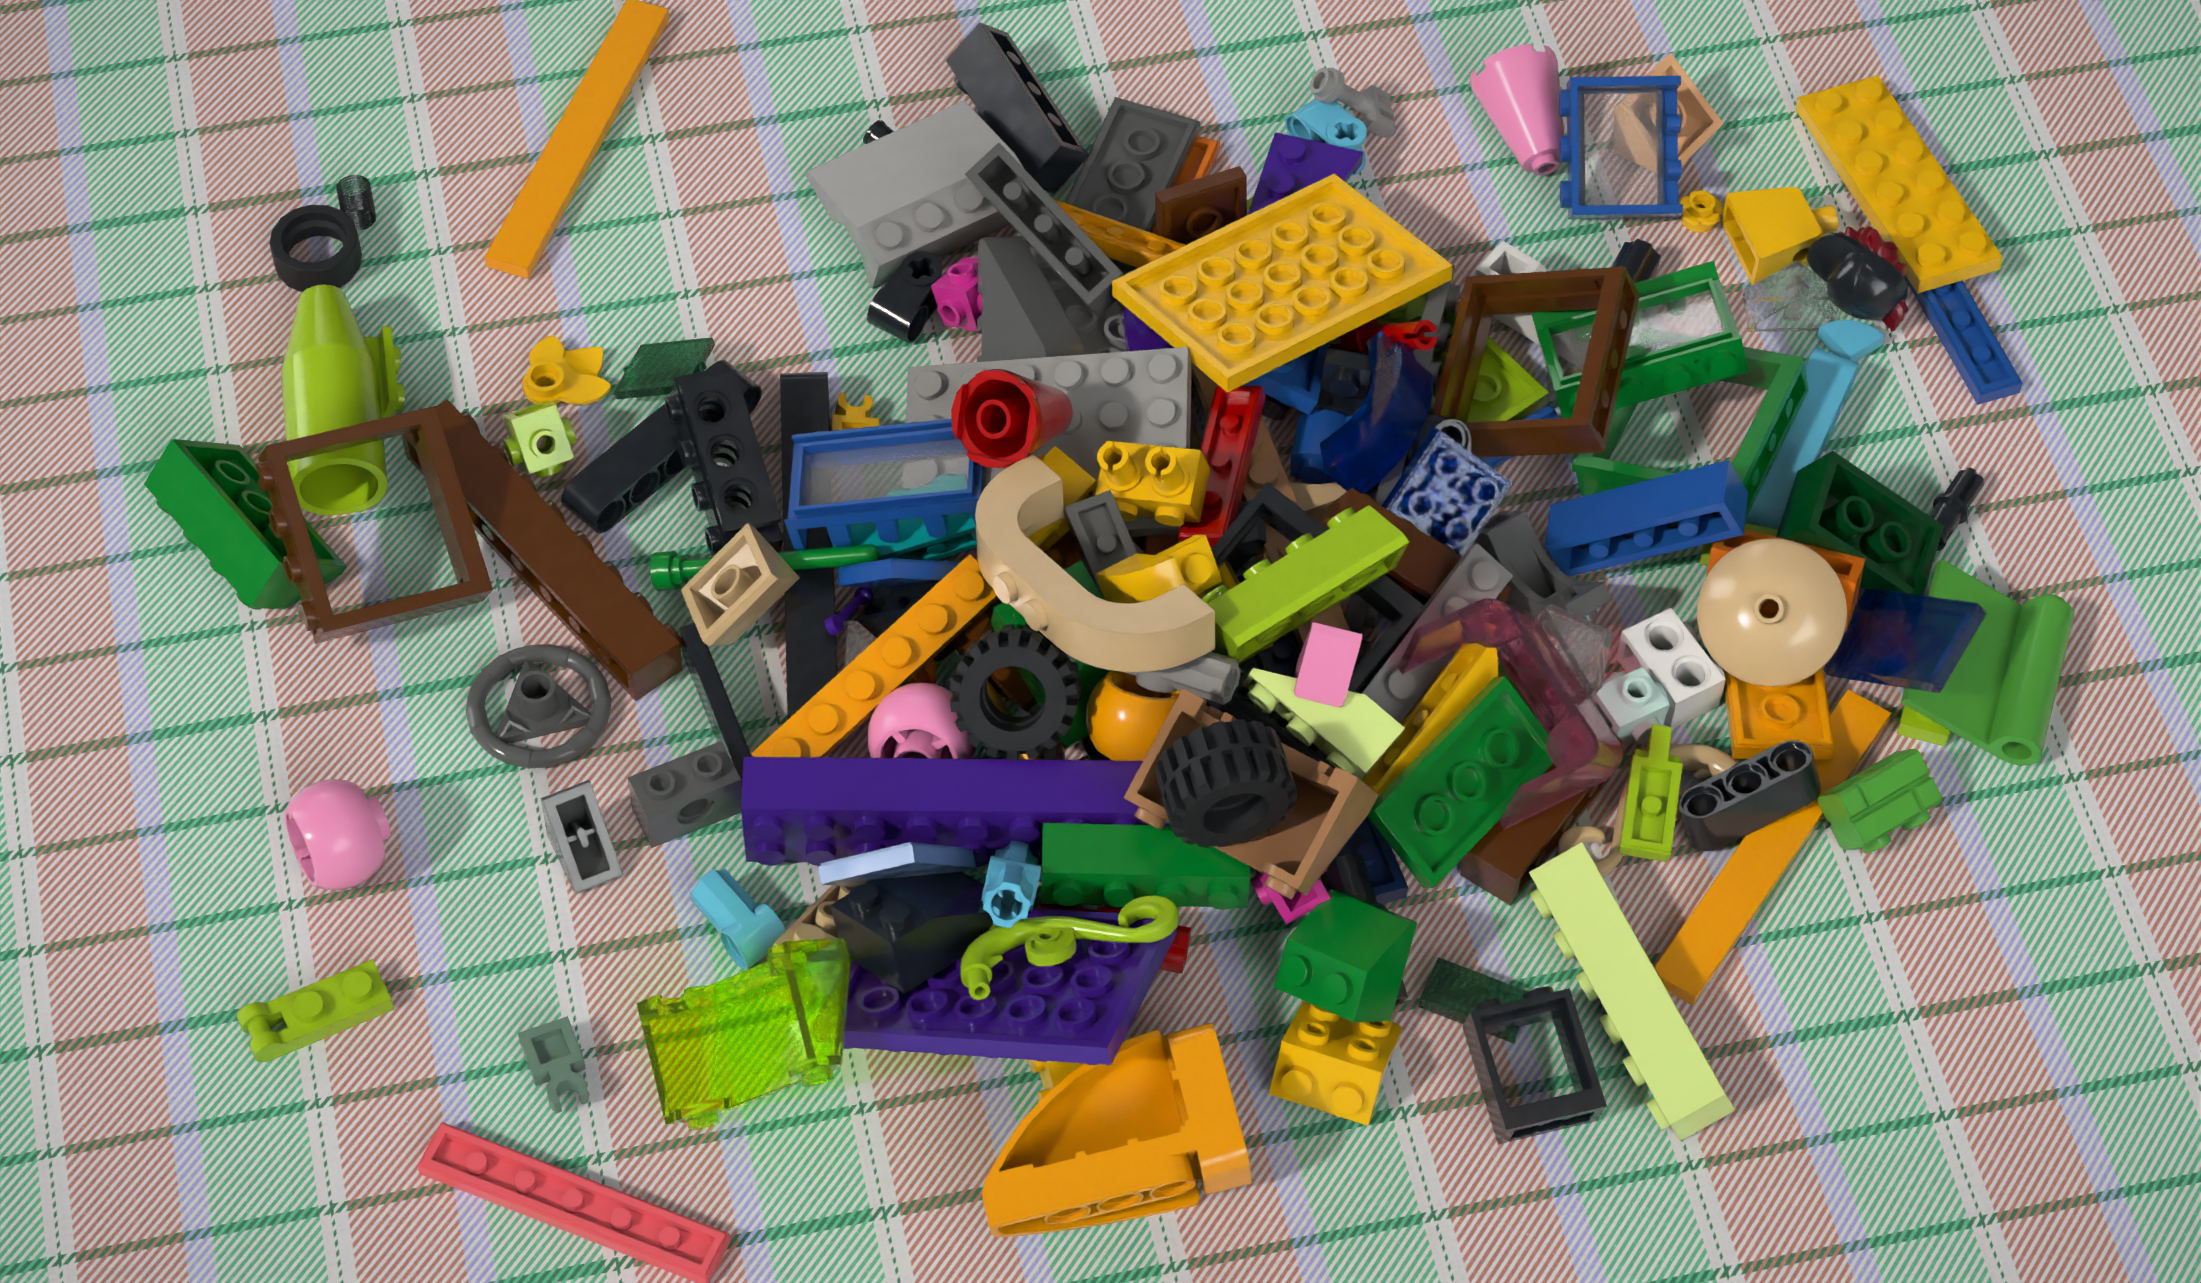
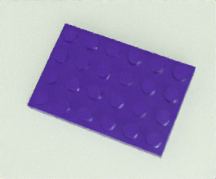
[811,909,1177,1065]

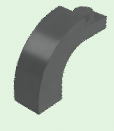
[1468,511,1612,638]

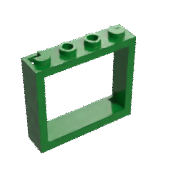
[1572,329,1809,520]

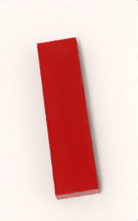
[1178,386,1266,548]

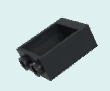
[1463,986,1607,1145]

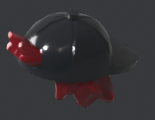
[1806,226,1909,332]

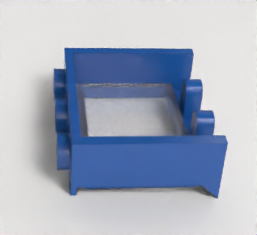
[1559,76,1683,219]

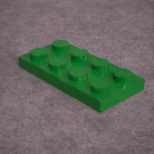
[1367,677,1563,888]

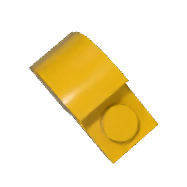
[1095,535,1223,604]

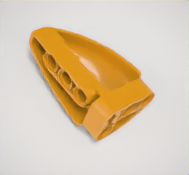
[982,1022,1252,1237]

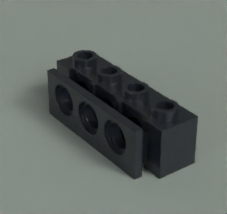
[665,365,783,556]

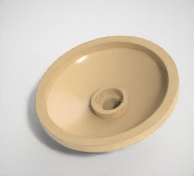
[1697,539,1847,687]

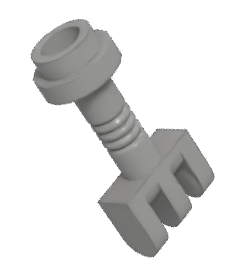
[1310,67,1396,138]

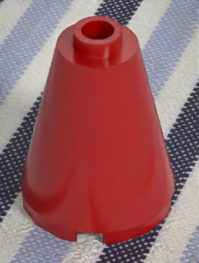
[951,369,1073,468]

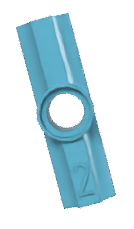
[981,841,1042,928]

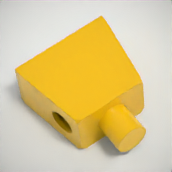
[1720,187,1839,287]

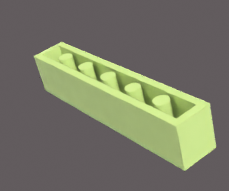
[1529,842,1735,1141]

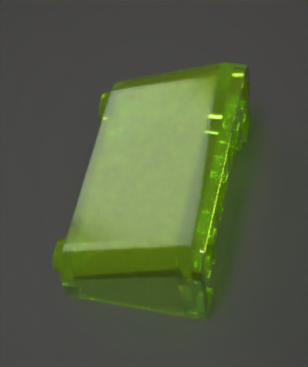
[636,938,851,1131]

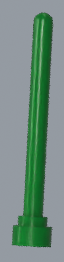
[650,544,880,591]

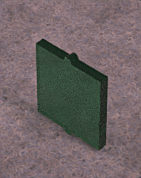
[614,337,715,399]

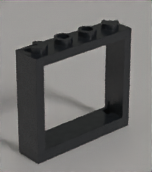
[1197,482,1424,748]

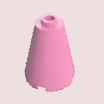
[1469,44,1564,175]

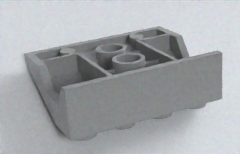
[805,100,1023,289]

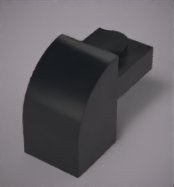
[1316,347,1374,416]

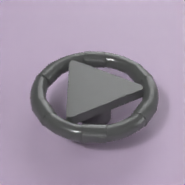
[466,644,612,769]

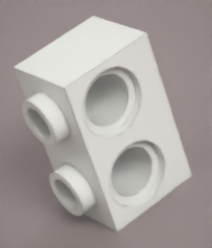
[1616,608,1726,729]

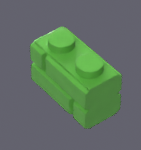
[1817,748,1943,854]

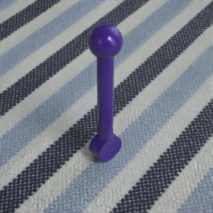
[824,587,874,636]

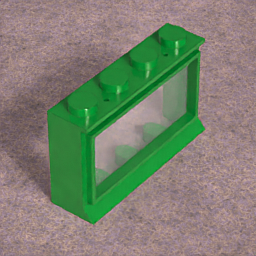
[1531,261,1748,418]

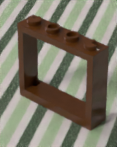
[1429,267,1640,458]
[256,406,493,644]

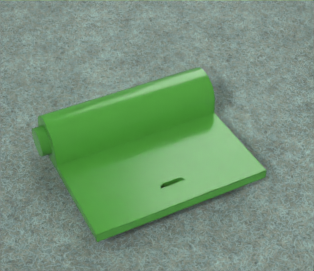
[1901,559,2074,766]

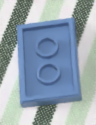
[817,842,976,887]

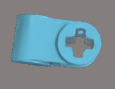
[1285,99,1367,176]

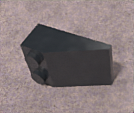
[830,871,1021,994]

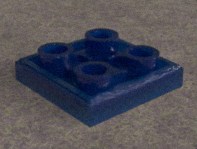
[1381,428,1513,556]

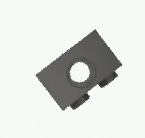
[628,741,742,848]

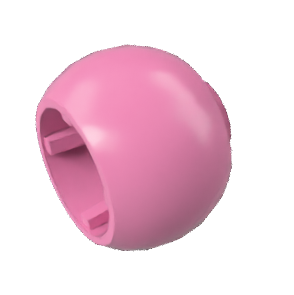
[868,683,976,759]
[284,779,391,890]

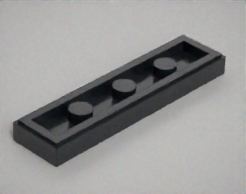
[680,623,752,783]

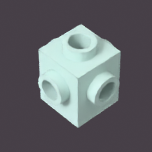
[1585,667,1670,747]

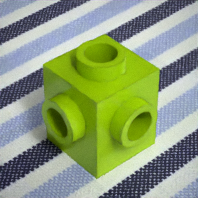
[502,400,576,478]

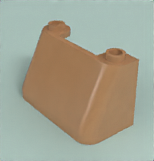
[1123,689,1379,900]

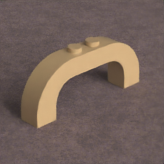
[975,454,1215,672]

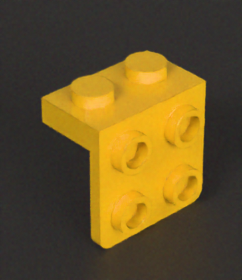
[1269,1000,1402,1126]

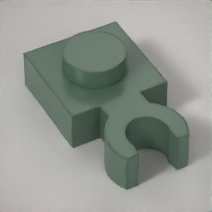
[518,1016,589,1114]

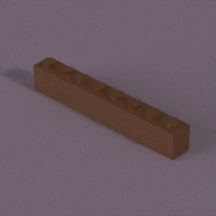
[402,399,683,701]

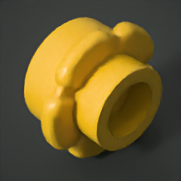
[1678,190,1723,233]

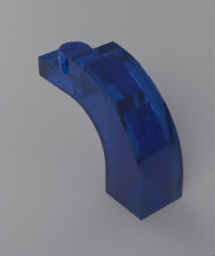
[1320,331,1433,493]

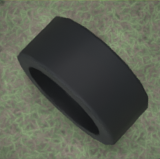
[269,205,362,292]

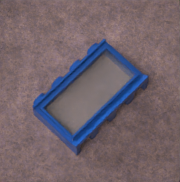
[784,419,991,550]

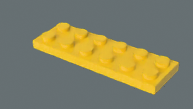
[1796,75,2003,294]

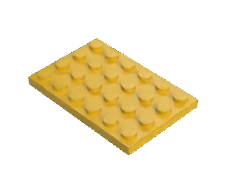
[1112,174,1453,393]

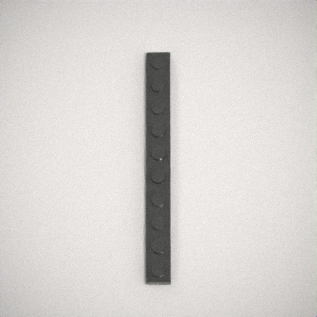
[1345,265,1461,669]

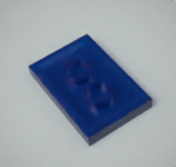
[1823,588,1987,693]

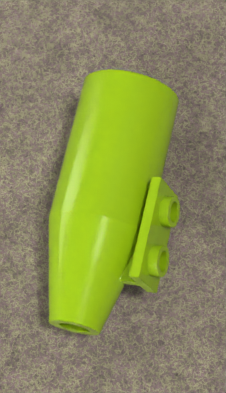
[281,285,405,516]

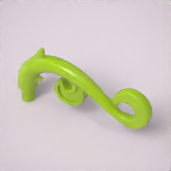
[960,895,1179,1000]

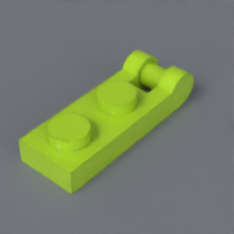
[237,959,394,1062]

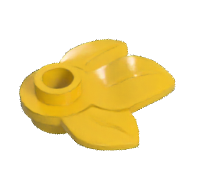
[522,335,611,406]

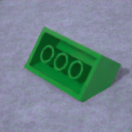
[144,439,347,610]
[1041,823,1250,910]

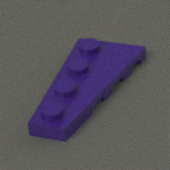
[1248,132,1363,215]

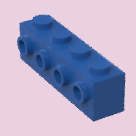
[1544,460,1748,577]

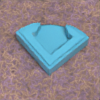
[1817,320,1885,362]

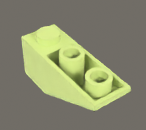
[1244,668,1405,781]

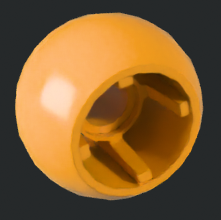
[1086,670,1181,761]

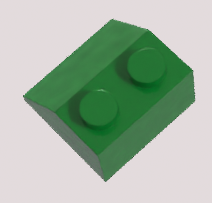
[1274,889,1417,1022]

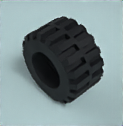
[949,624,1082,761]
[1155,719,1298,848]

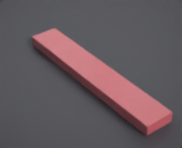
[417,1122,730,1283]

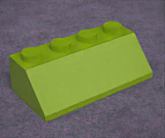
[1202,505,1409,664]

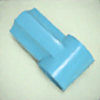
[690,869,786,970]

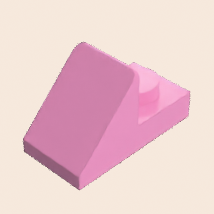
[1294,622,1363,707]

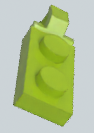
[1618,724,1683,862]

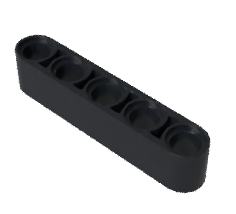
[561,360,762,534]

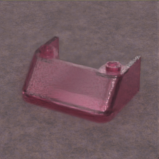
[1397,598,1623,830]

